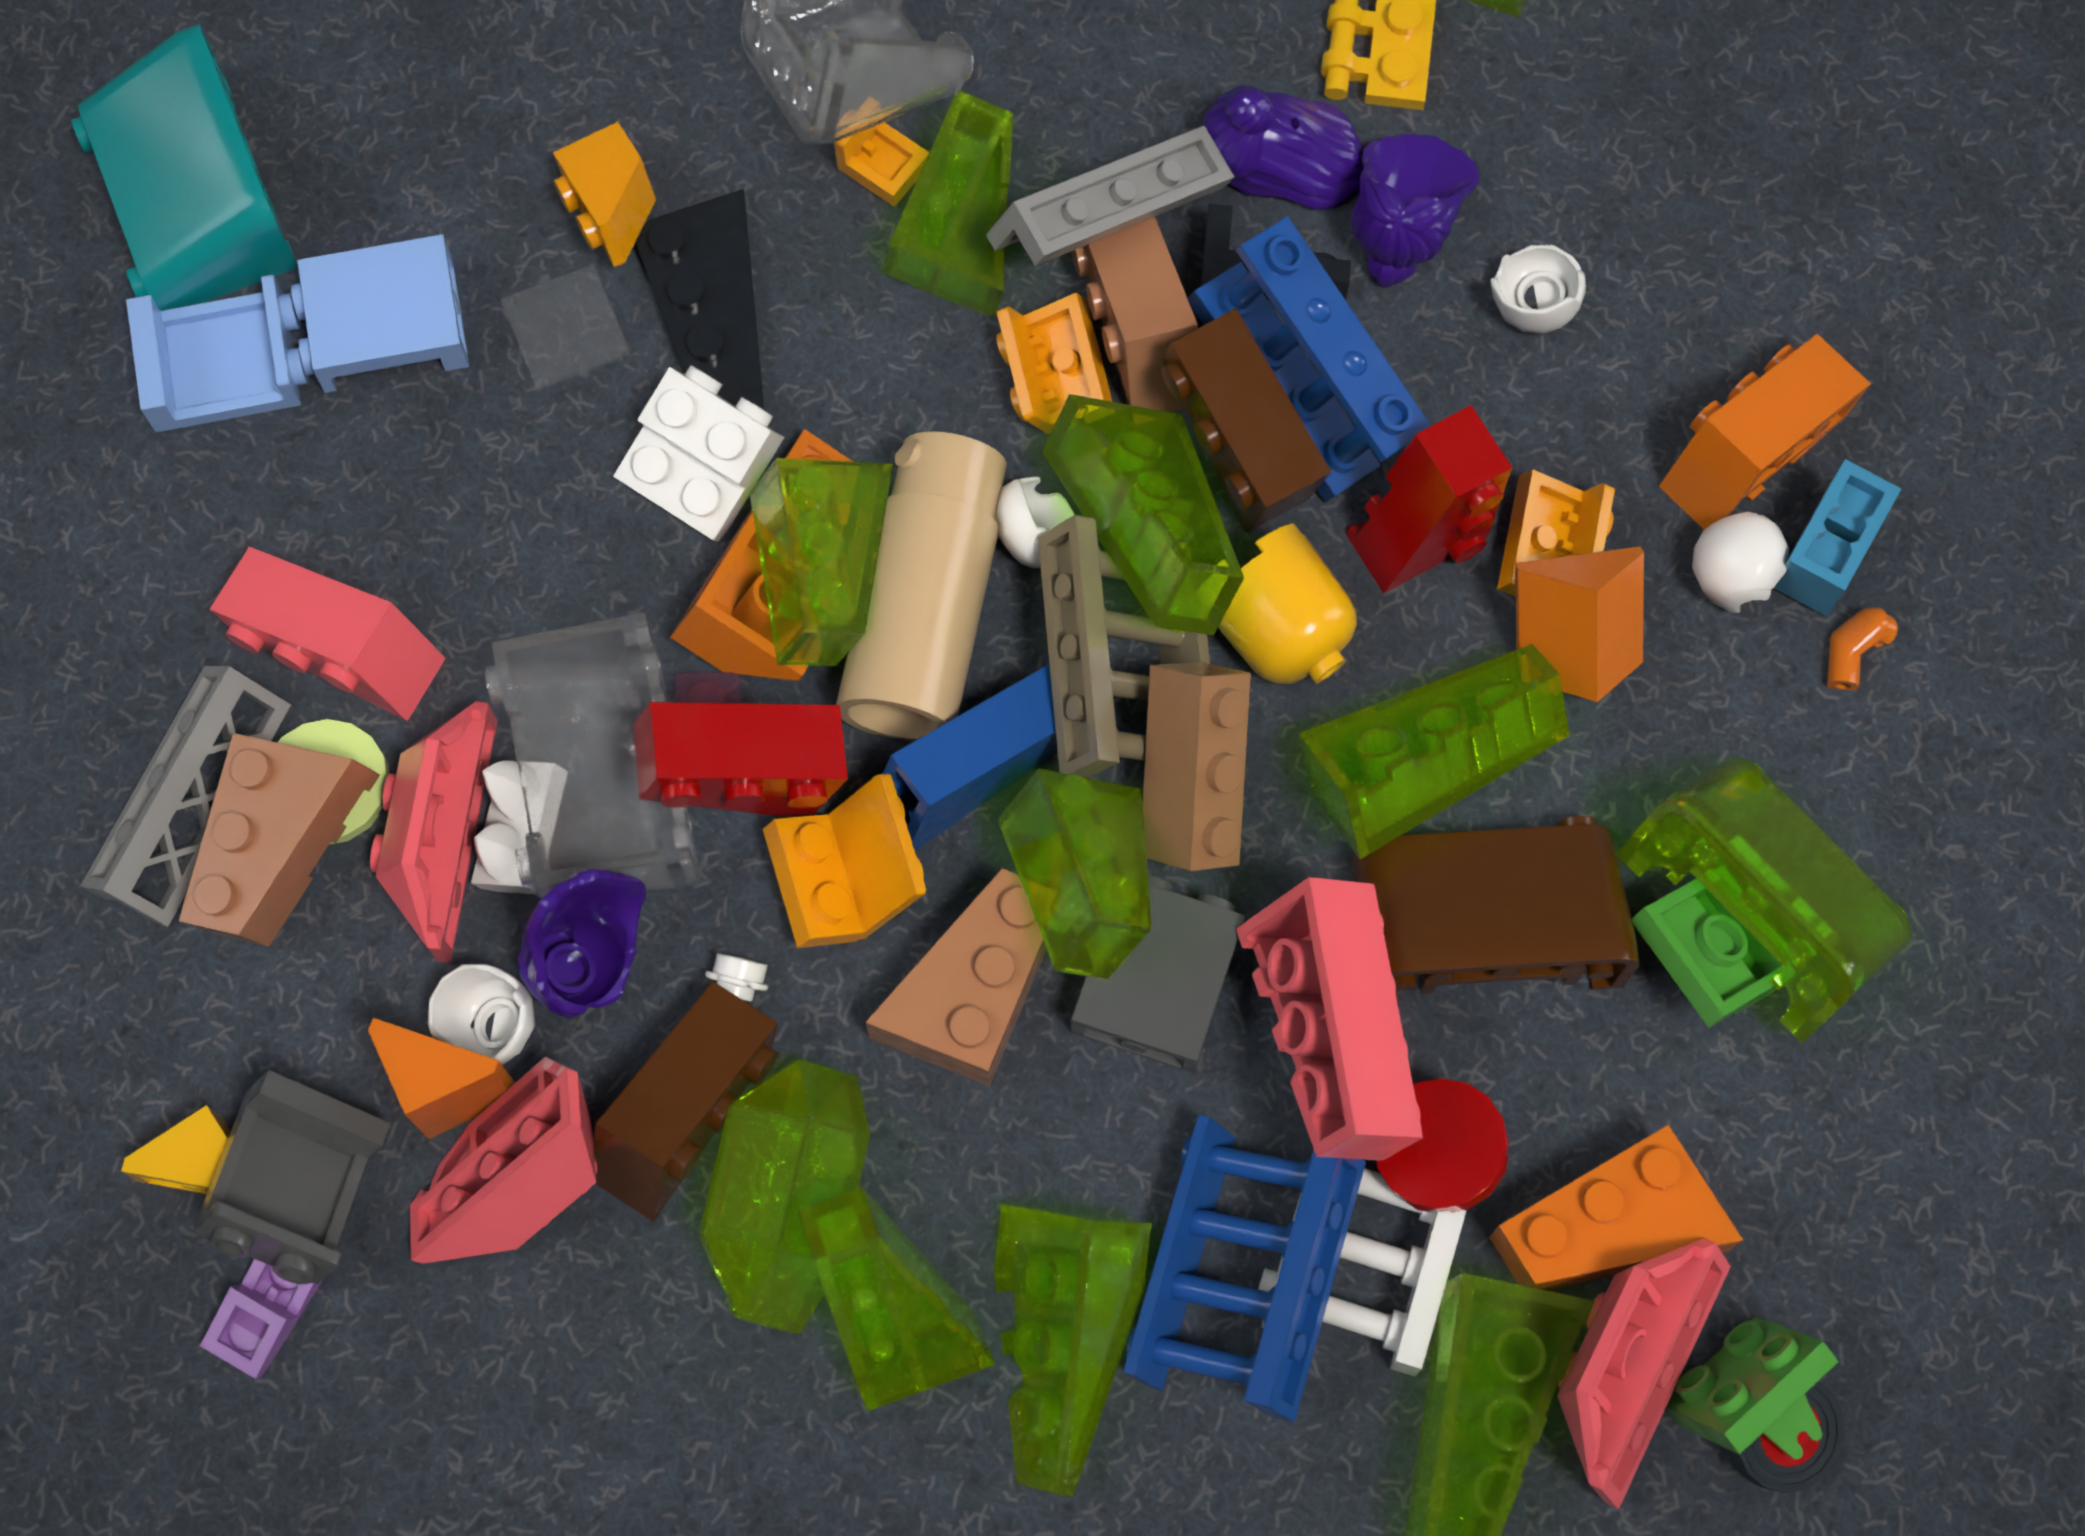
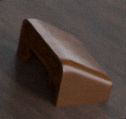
[1352,816,1639,1001]

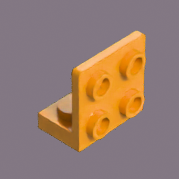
[762,774,926,949]

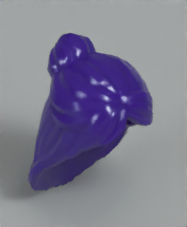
[1203,85,1364,209]
[1351,133,1479,288]
[516,869,646,1019]

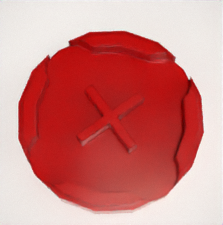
[1376,1078,1509,1213]

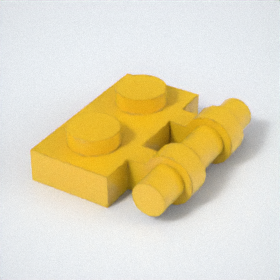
[1321,0,1436,110]

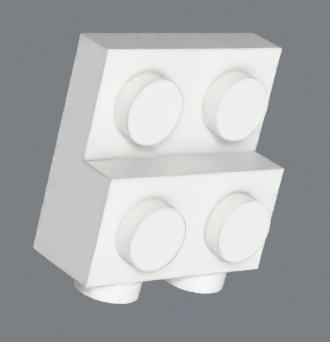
[613,365,785,542]

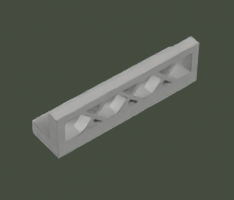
[986,126,1234,266]
[80,666,291,927]

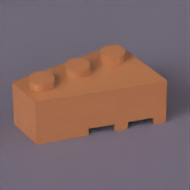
[1071,217,1198,422]
[179,733,380,947]
[865,869,1063,1086]

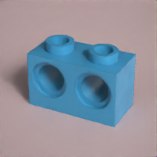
[1774,459,1902,617]

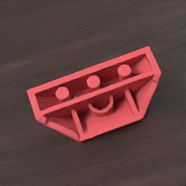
[370,701,498,964]
[410,1057,597,1264]
[1557,1238,1731,1509]

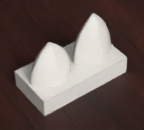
[471,760,567,894]

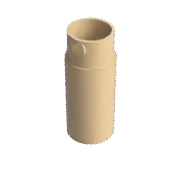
[836,431,1007,742]

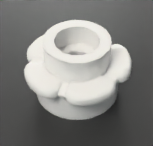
[705,953,769,1001]

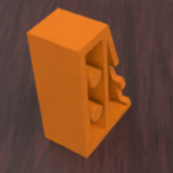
[1659,334,1871,530]
[1489,1125,1743,1295]

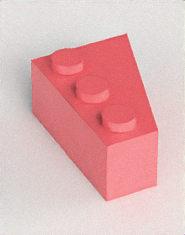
[209,546,446,721]

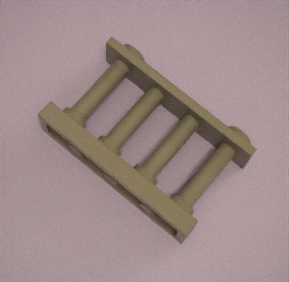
[1038,515,1210,782]

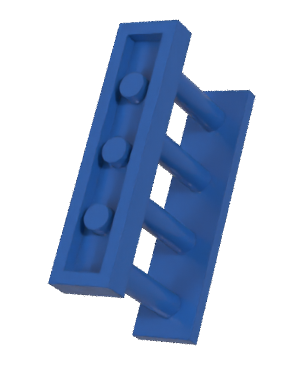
[1187,216,1431,503]
[1123,1115,1366,1423]

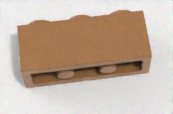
[1140,662,1251,871]

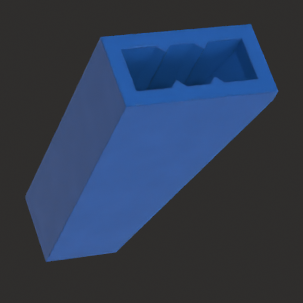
[883,664,1058,851]

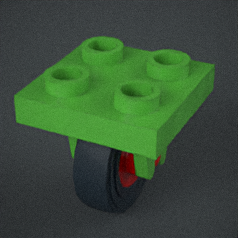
[1665,1316,1845,1493]

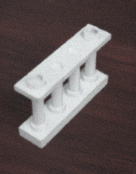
[1258,1150,1467,1377]

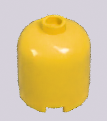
[1198,523,1357,685]

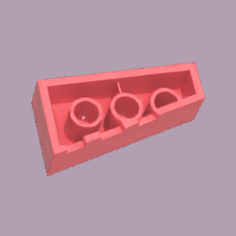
[1236,877,1423,1160]

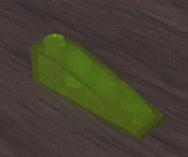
[994,1204,1151,1496]

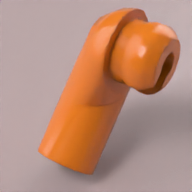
[1827,607,1898,691]

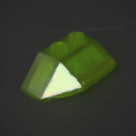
[698,1059,870,1335]

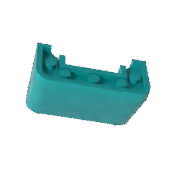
[71,24,298,311]

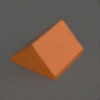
[1515,546,1644,702]
[368,1018,515,1139]

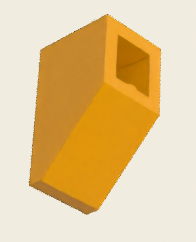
[553,122,656,268]

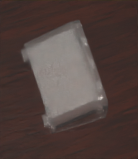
[741,0,974,145]
[485,612,702,898]

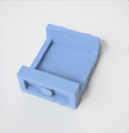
[291,234,469,393]
[126,274,309,433]

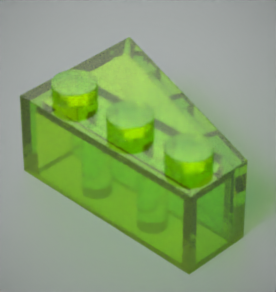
[882,89,1013,317]
[750,458,893,666]
[998,768,1152,979]
[797,1187,995,1411]

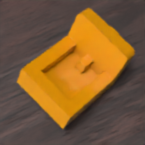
[833,98,931,207]

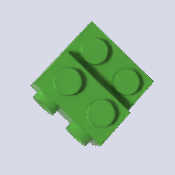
[1632,861,1805,1028]

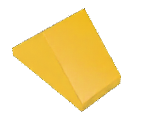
[121,1105,231,1194]

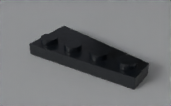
[635,189,765,410]

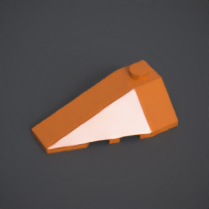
[670,429,856,681]

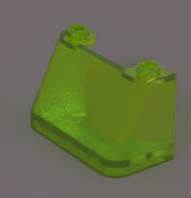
[1616,756,1912,1044]

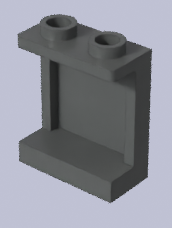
[1071,874,1245,1074]
[192,1070,390,1285]

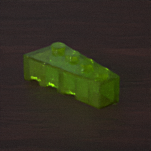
[1405,1273,1595,1536]

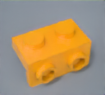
[997,293,1114,434]
[1497,469,1615,597]

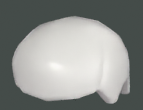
[1491,245,1586,334]
[995,476,1075,569]
[1692,512,1789,613]
[428,964,535,1065]

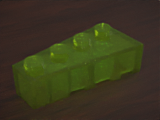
[1042,394,1244,636]
[1298,644,1570,859]

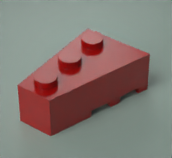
[1345,405,1512,594]
[633,702,848,818]

